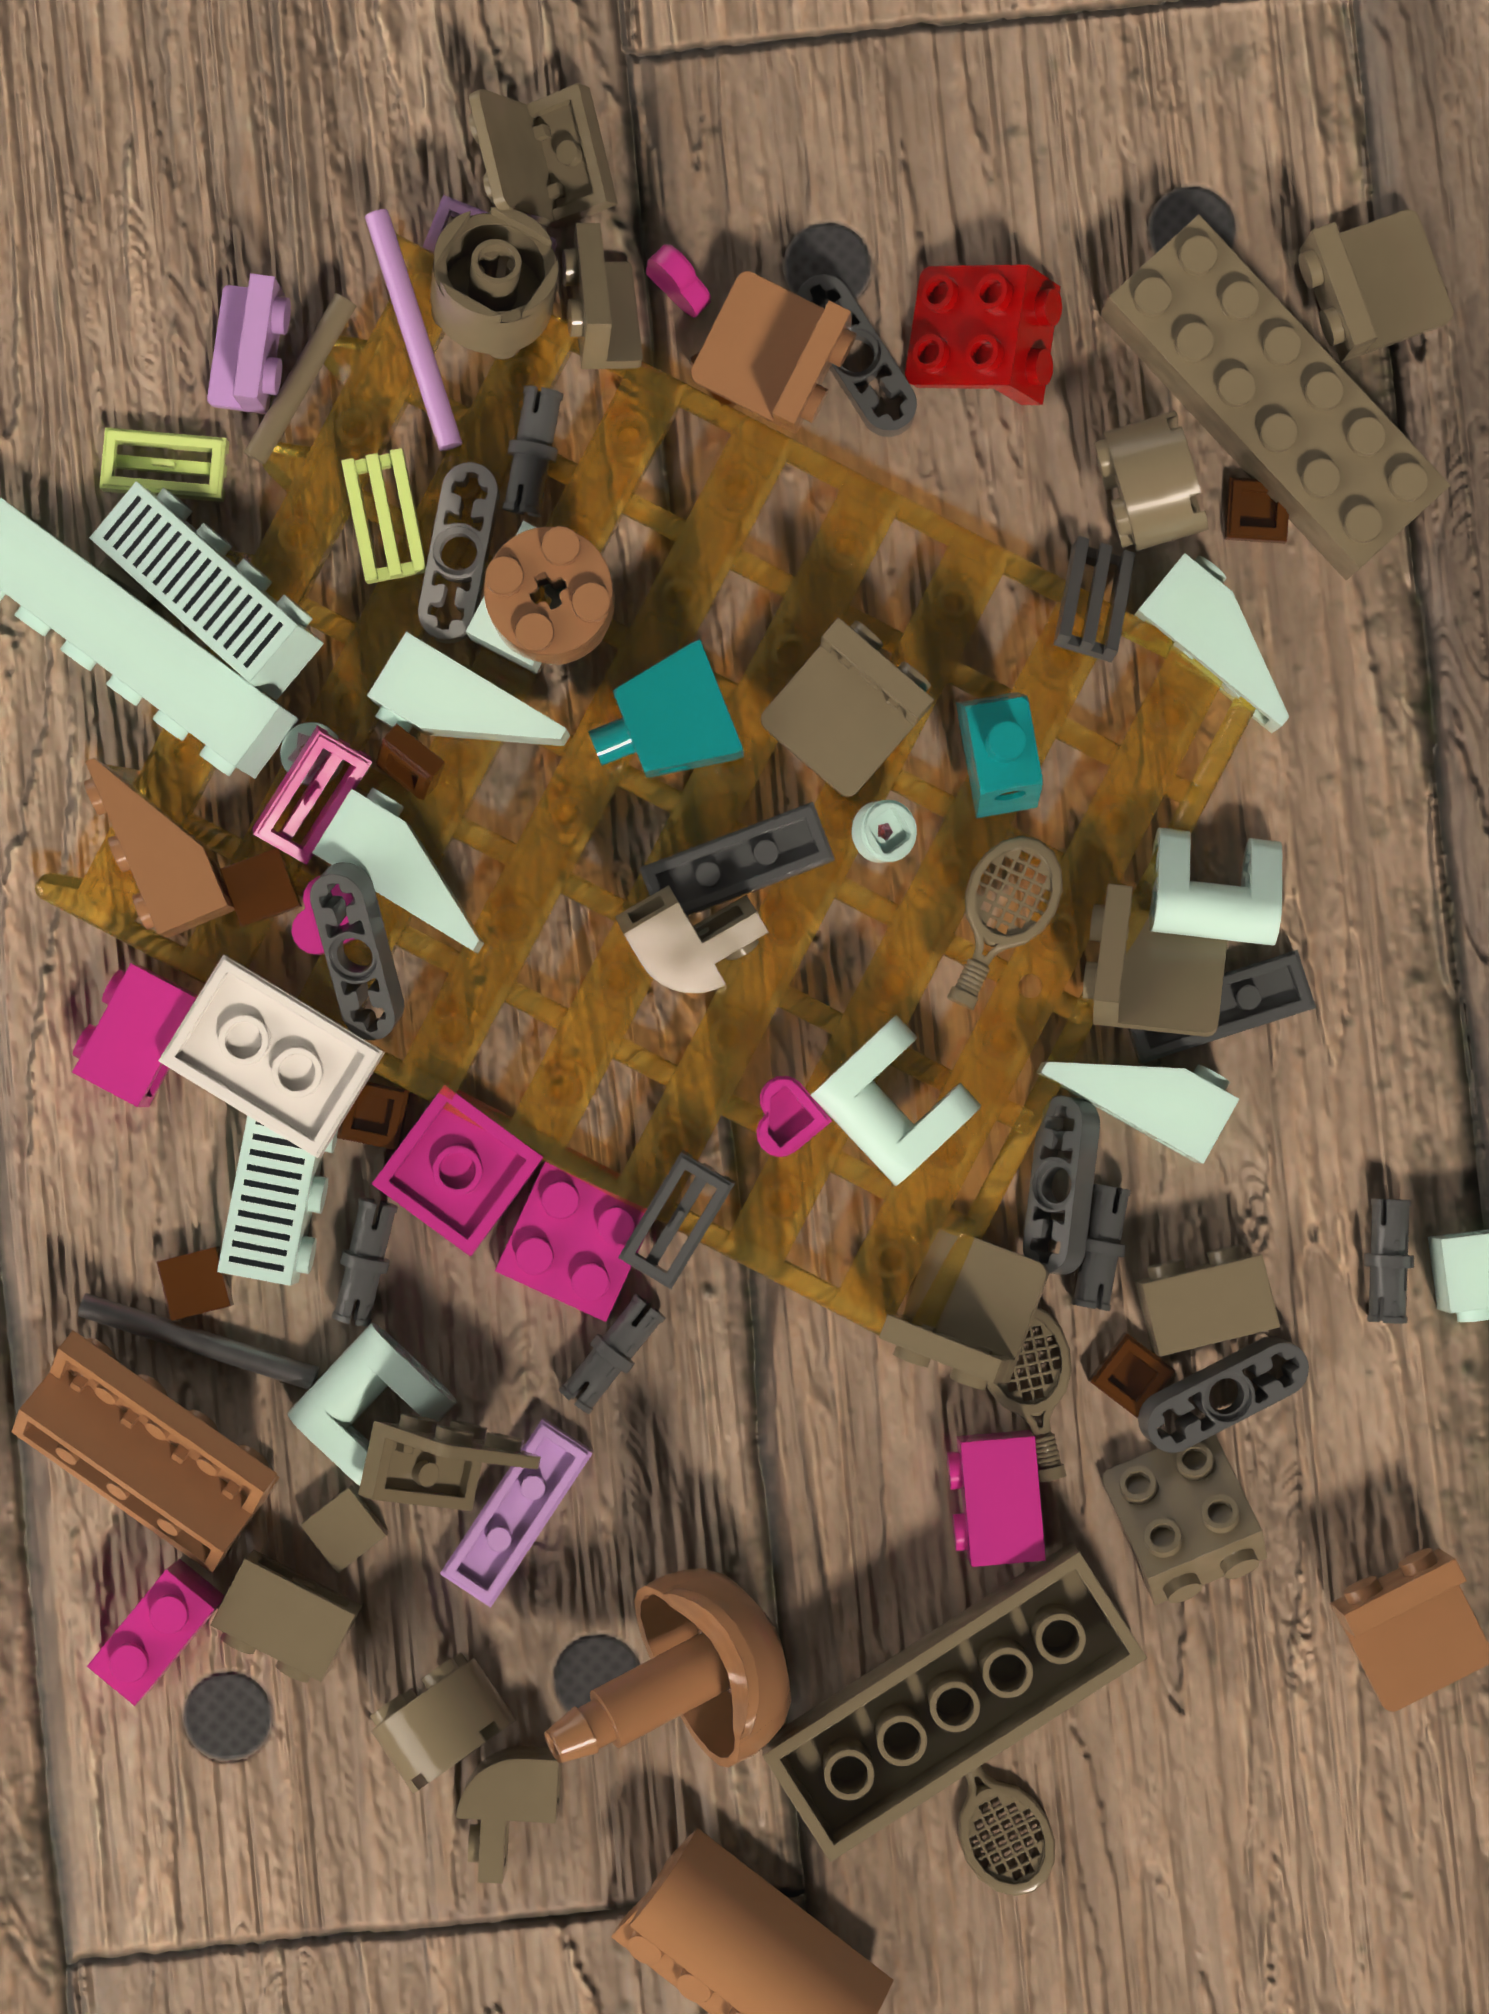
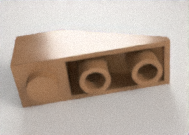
[84,758,235,938]

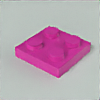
[372,1085,544,1257]
[495,1159,649,1322]

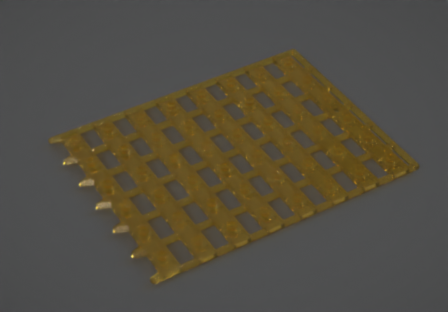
[35,234,1256,1336]

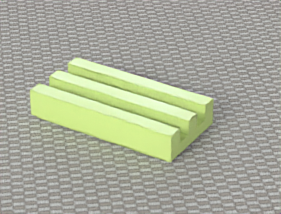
[99,427,230,502]
[341,448,427,584]

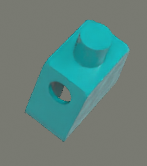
[588,640,744,778]
[956,692,1043,818]

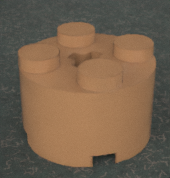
[484,526,615,665]

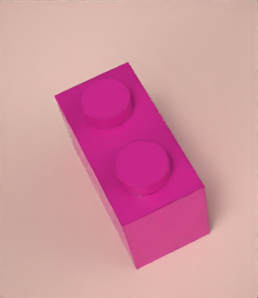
[72,963,198,1107]
[947,1430,1046,1567]
[87,1558,225,1706]

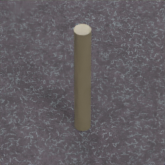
[244,293,357,465]

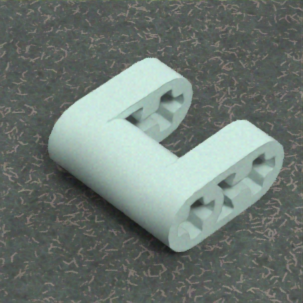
[1149,828,1283,946]
[810,1014,982,1186]
[287,1323,457,1486]

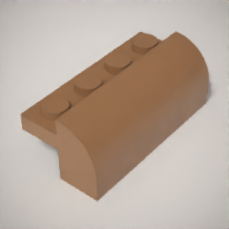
[11,1330,280,1573]
[611,1828,894,2014]

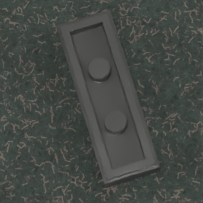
[639,802,835,917]
[1128,950,1316,1064]

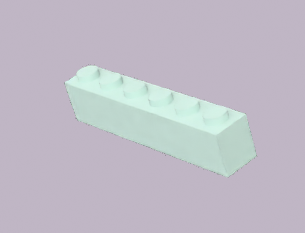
[0,497,299,779]

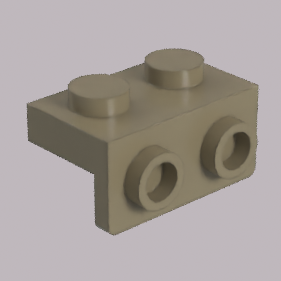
[562,223,643,369]

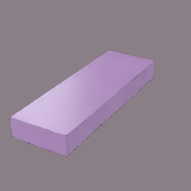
[440,1418,594,1608]

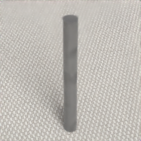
[78,1293,319,1390]

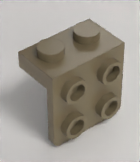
[469,83,618,229]
[1298,209,1454,363]
[761,617,934,797]
[1082,884,1228,1037]
[879,1226,1049,1390]
[358,1414,541,1511]
[1102,1435,1267,1605]

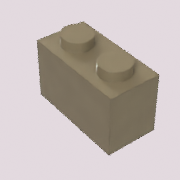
[1135,1244,1280,1357]
[210,1550,362,1683]

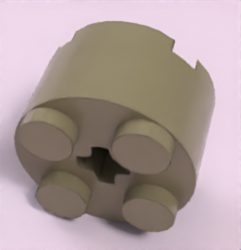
[430,207,559,359]
[1094,411,1209,551]
[370,1653,516,1794]

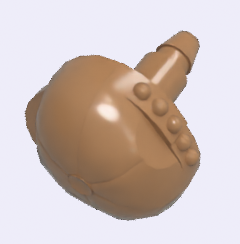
[544,1568,791,1768]

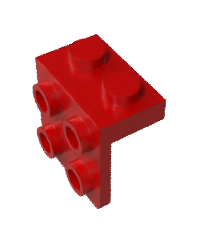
[905,264,1062,405]

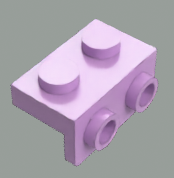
[207,273,291,414]

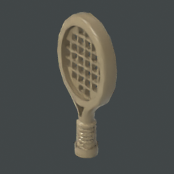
[947,836,1063,1010]
[986,1306,1072,1482]
[958,1766,1055,1896]

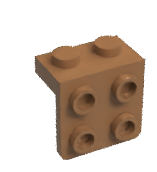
[691,271,857,434]
[1330,1548,1489,1712]

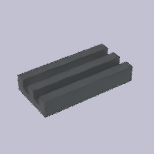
[1053,536,1136,663]
[618,1150,736,1289]

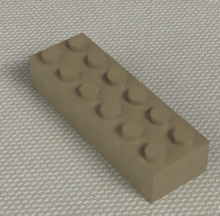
[1100,214,1451,580]
[762,1542,1147,1862]

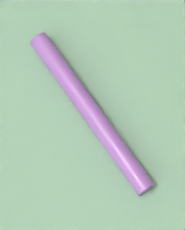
[365,209,463,451]

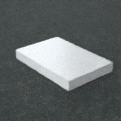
[158,955,385,1158]

